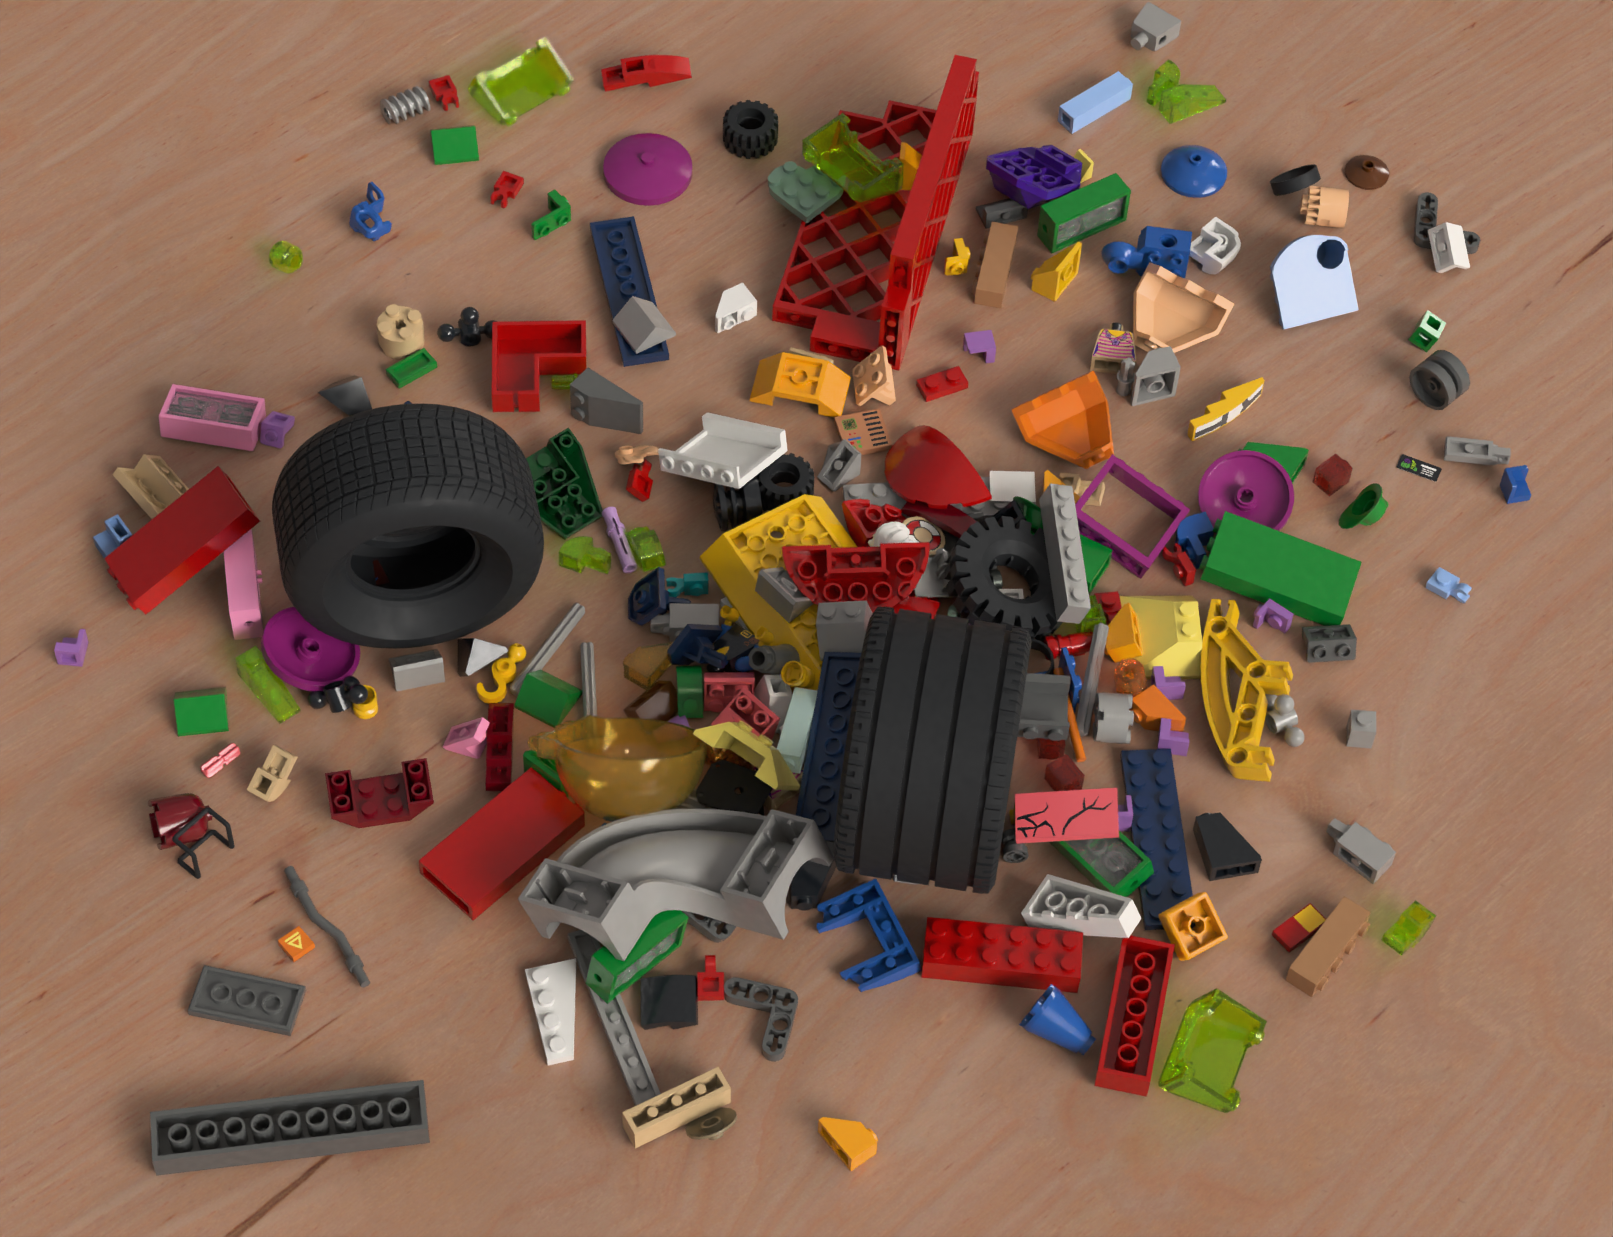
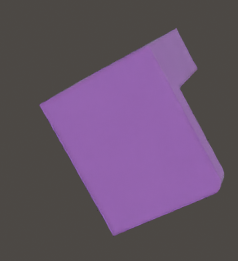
[963,330,996,363]
[54,629,89,667]
[1150,666,1186,700]
[1157,718,1189,756]
[1118,795,1133,832]

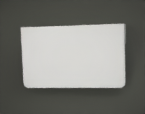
[1428,222,1470,273]

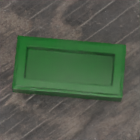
[385,348,438,389]

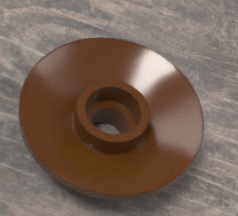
[1345,155,1389,190]

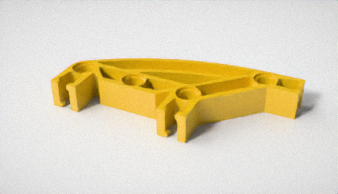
[1201,599,1293,782]

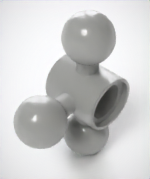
[1265,694,1305,747]

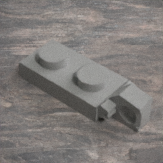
[1444,436,1511,465]

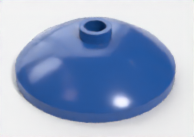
[1161,145,1227,198]

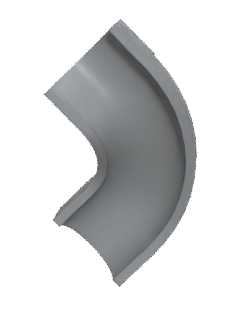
[518,809,834,961]

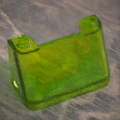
[467,37,574,126]
[802,113,904,202]
[1158,988,1267,1113]

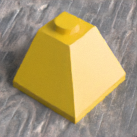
[1031,242,1082,302]

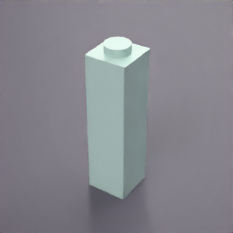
[777,687,817,774]

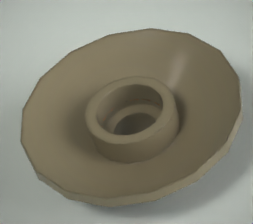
[685,1107,737,1140]

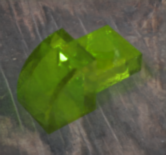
[1147,59,1180,106]
[625,526,666,572]
[559,536,611,574]
[1075,595,1106,633]
[1381,900,1436,956]

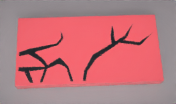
[1015,788,1119,844]

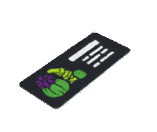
[1397,454,1442,482]

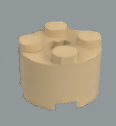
[376,304,425,359]

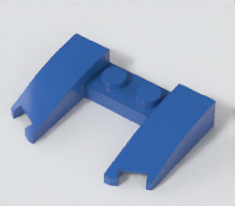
[817,878,922,992]

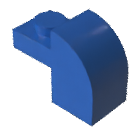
[1175,512,1214,569]

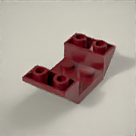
[325,758,434,828]

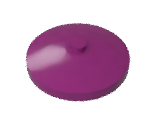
[603,133,692,206]
[1198,450,1294,534]
[261,607,360,691]

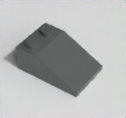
[570,368,643,434]

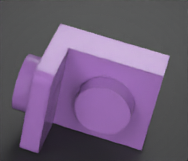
[260,411,295,449]
[1253,598,1294,633]

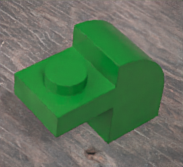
[676,665,703,718]

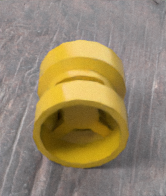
[781,661,815,689]
[353,685,378,719]

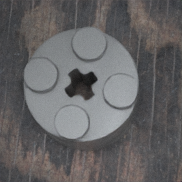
[1093,692,1134,744]

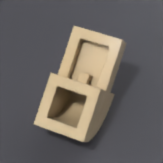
[247,745,298,802]

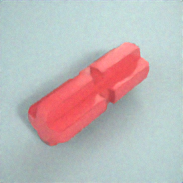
[200,743,240,778]

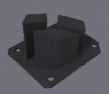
[695,760,773,816]

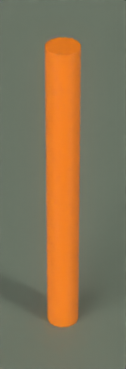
[1053,668,1086,762]

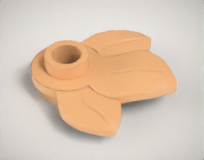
[615,445,659,464]

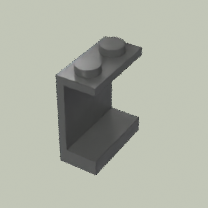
[1017,673,1070,741]

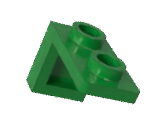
[531,189,571,240]

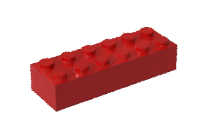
[921,917,1083,993]
[1094,935,1175,1097]

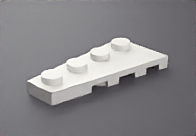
[525,958,576,1065]

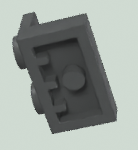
[1302,624,1357,663]

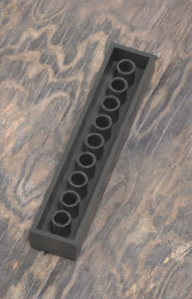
[150,1080,430,1176]

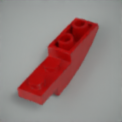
[601,55,692,92]

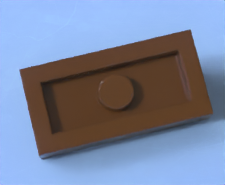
[624,680,678,734]

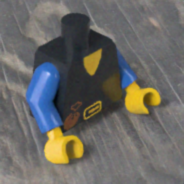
[707,605,774,672]

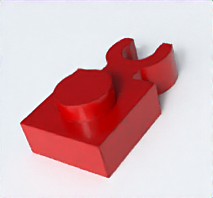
[428,75,459,111]
[490,171,524,208]

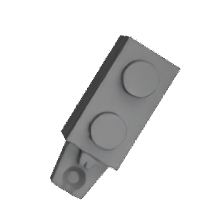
[651,603,719,642]
[1326,818,1396,884]

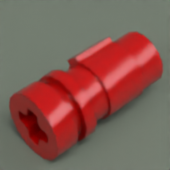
[1043,631,1093,661]

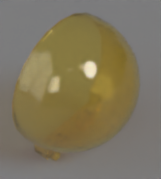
[527,715,707,822]

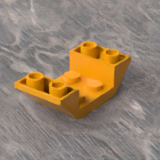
[750,352,851,417]

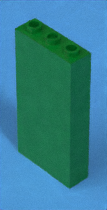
[1199,511,1362,626]

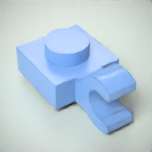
[1426,567,1472,603]

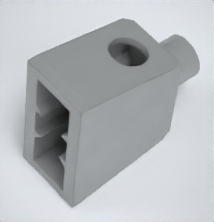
[1130,1,1181,51]

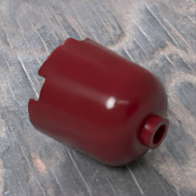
[148,793,212,850]

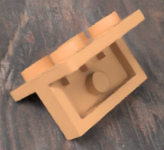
[852,346,896,406]

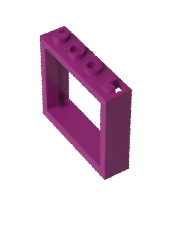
[1075,454,1190,579]

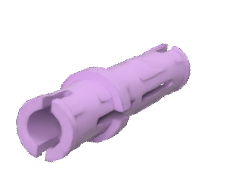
[602,507,638,573]

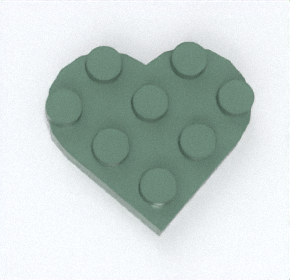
[768,161,845,223]

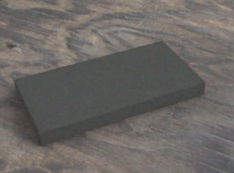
[188,965,306,1036]

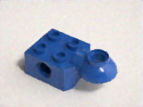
[1101,226,1192,278]

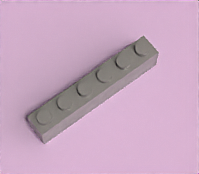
[1039,483,1091,624]

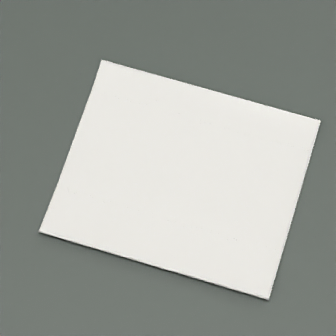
[990,471,1036,502]

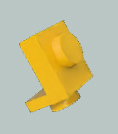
[944,238,970,276]

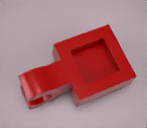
[625,458,653,502]
[1162,543,1196,586]
[1093,591,1122,625]
[697,955,724,1001]

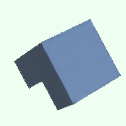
[93,514,132,558]

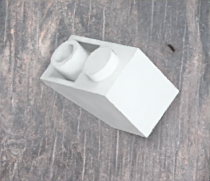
[715,283,757,333]
[754,674,792,733]

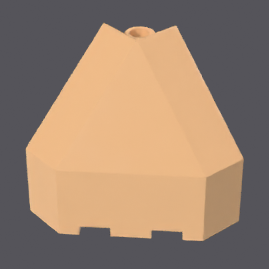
[1133,262,1234,353]

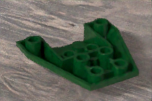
[526,427,603,540]

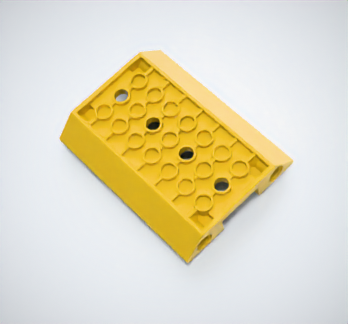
[699,494,857,693]

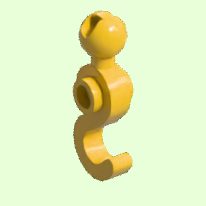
[477,643,526,704]

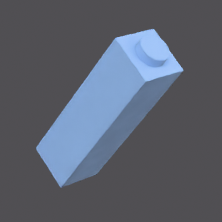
[1058,71,1133,134]

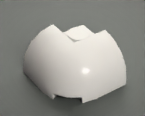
[1189,217,1241,275]

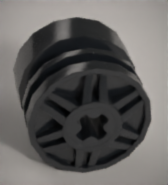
[713,477,763,531]

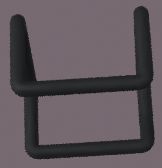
[172,807,235,879]

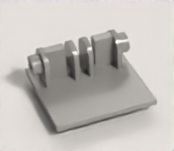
[913,548,958,598]

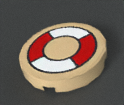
[903,516,945,557]

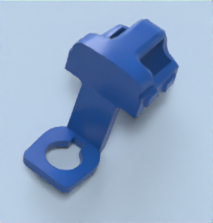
[349,182,392,241]

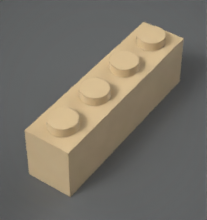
[622,1067,731,1148]

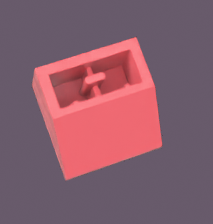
[704,672,755,712]
[711,687,780,740]

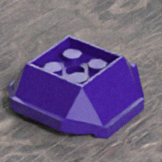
[986,145,1082,209]

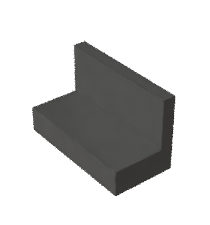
[976,198,1028,229]

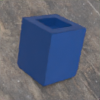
[1500,465,1531,504]

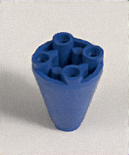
[1019,984,1096,1055]

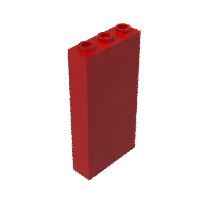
[104,466,260,615]
[419,767,585,921]

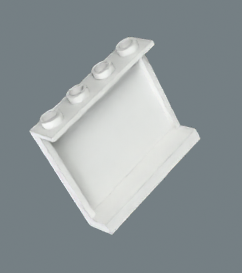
[658,412,788,489]

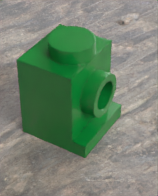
[1408,310,1446,352]

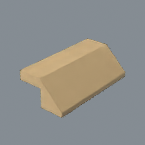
[113,454,189,519]

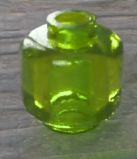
[269,241,303,274]

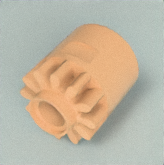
[1300,186,1349,228]

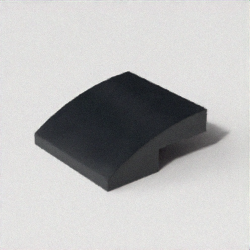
[641,975,698,1030]

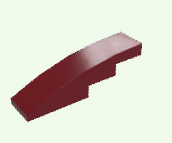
[485,703,514,791]

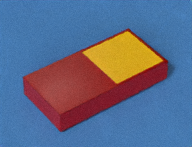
[1272,903,1326,953]

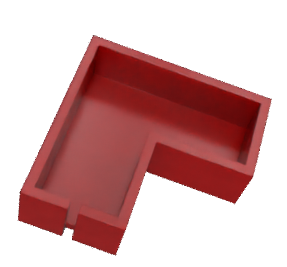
[492,320,587,412]

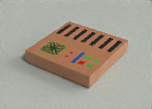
[834,409,892,455]

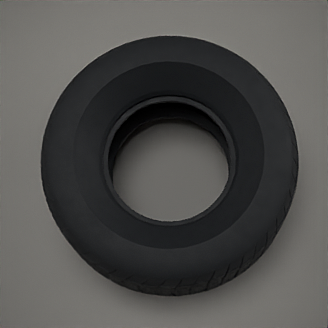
[272,403,544,649]

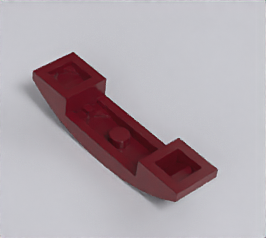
[901,501,977,539]

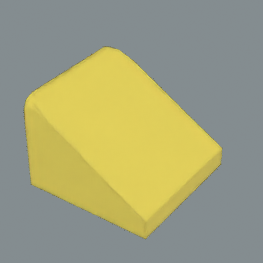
[1074,149,1094,183]

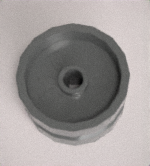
[1409,350,1470,410]

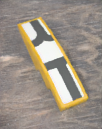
[1187,377,1265,441]

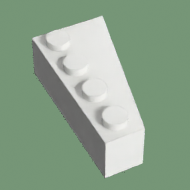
[1021,874,1141,938]

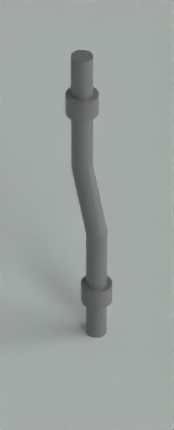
[284,866,370,988]

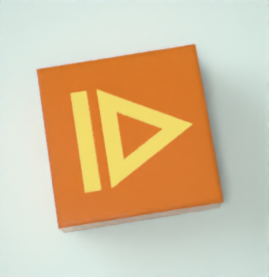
[278,926,315,962]

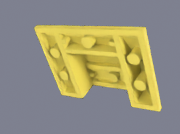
[1120,596,1202,679]
[693,720,800,791]

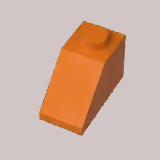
[1129,684,1186,732]

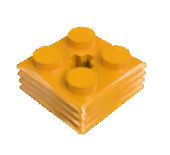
[1158,892,1228,961]

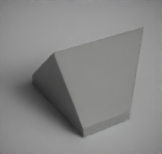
[817,439,862,491]

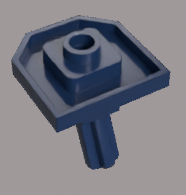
[628,567,691,626]
[667,624,728,669]

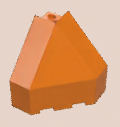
[1011,370,1114,469]

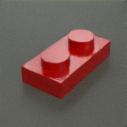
[916,366,969,402]

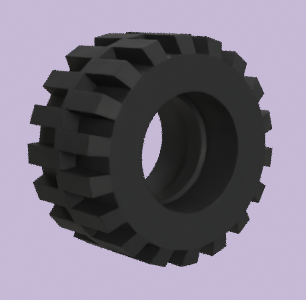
[723,100,778,159]
[755,453,814,511]

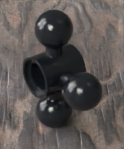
[437,307,498,347]
[308,676,368,713]

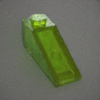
[1159,84,1226,124]
[235,646,301,724]

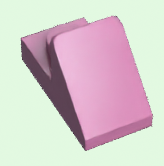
[443,717,489,759]

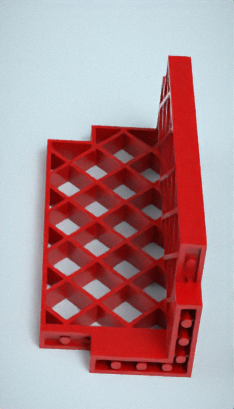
[772,55,979,371]

